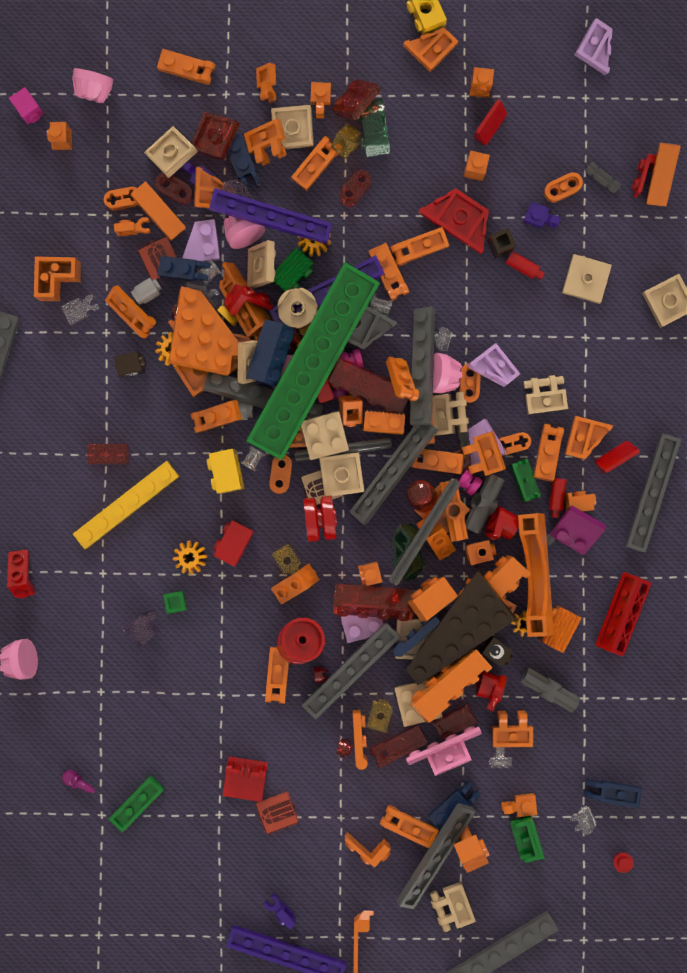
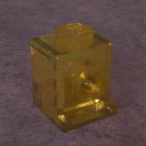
[330,124,361,159]
[271,543,302,575]
[367,699,393,733]

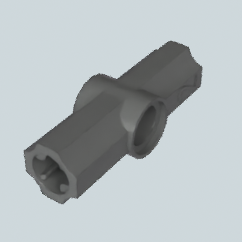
[465,474,505,534]
[520,667,580,713]

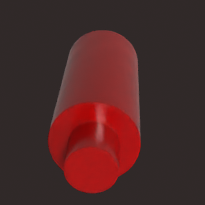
[505,251,545,280]
[549,478,567,518]

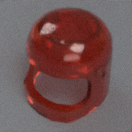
[407,480,438,512]

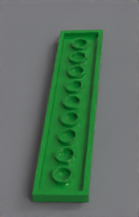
[246,262,380,460]

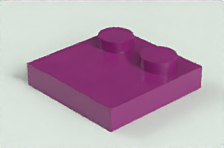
[550,505,606,555]

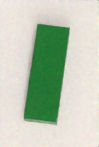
[108,775,165,833]

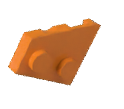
[403,28,458,72]
[194,167,235,208]
[564,416,613,460]

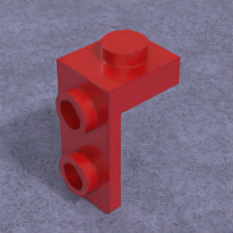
[632,153,657,198]
[224,284,273,316]
[7,549,35,598]

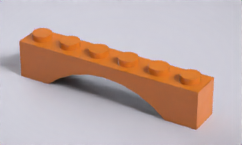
[518,513,554,637]

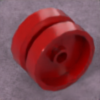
[304,495,337,542]
[277,618,325,664]

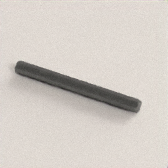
[389,479,460,585]

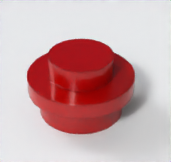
[613,852,634,873]

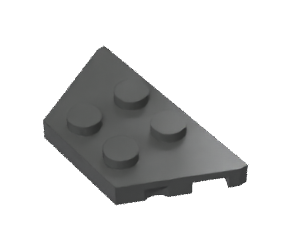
[327,286,397,350]

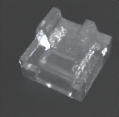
[434,327,453,352]
[489,747,512,768]
[570,806,596,835]

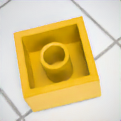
[207,449,245,494]

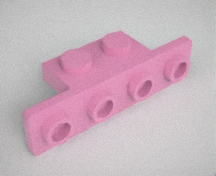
[406,726,482,776]

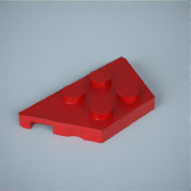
[418,188,489,255]

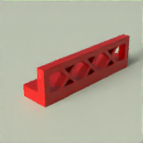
[595,572,652,656]

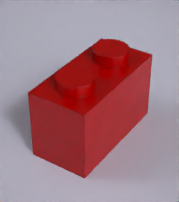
[213,520,254,567]

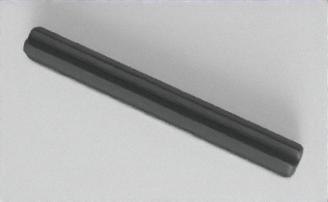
[294,438,392,462]

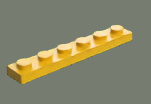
[73,461,180,549]

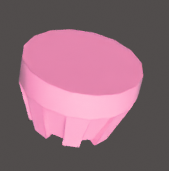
[72,68,113,103]
[224,216,265,249]
[433,353,462,394]
[0,639,38,680]

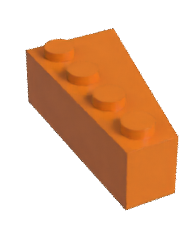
[484,555,531,601]
[409,649,493,723]

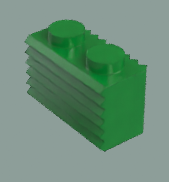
[273,248,314,292]

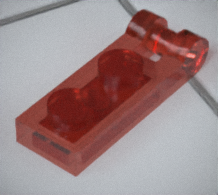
[369,724,427,768]

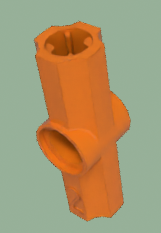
[439,479,468,542]

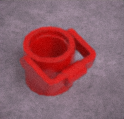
[484,506,519,540]
[475,671,507,711]

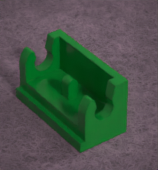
[509,458,541,502]
[509,816,545,863]

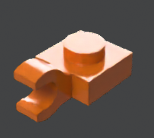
[256,63,276,103]
[310,82,331,119]
[114,217,151,236]
[501,793,537,817]

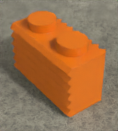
[363,410,405,435]
[539,605,582,653]

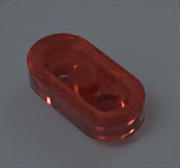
[339,170,371,207]
[155,173,193,205]

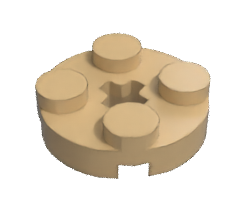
[278,288,319,329]

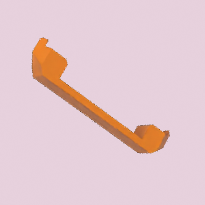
[353,911,374,973]

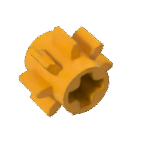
[511,611,527,637]

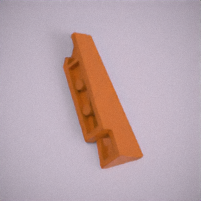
[219,262,272,341]

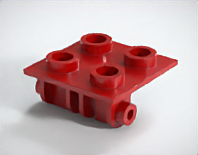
[223,756,268,802]

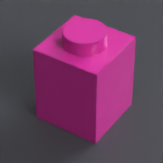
[9,87,44,124]

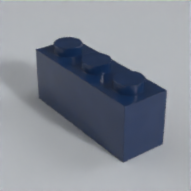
[246,319,295,387]

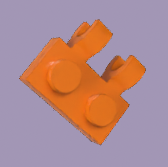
[244,118,286,166]
[462,431,506,476]
[492,710,533,747]

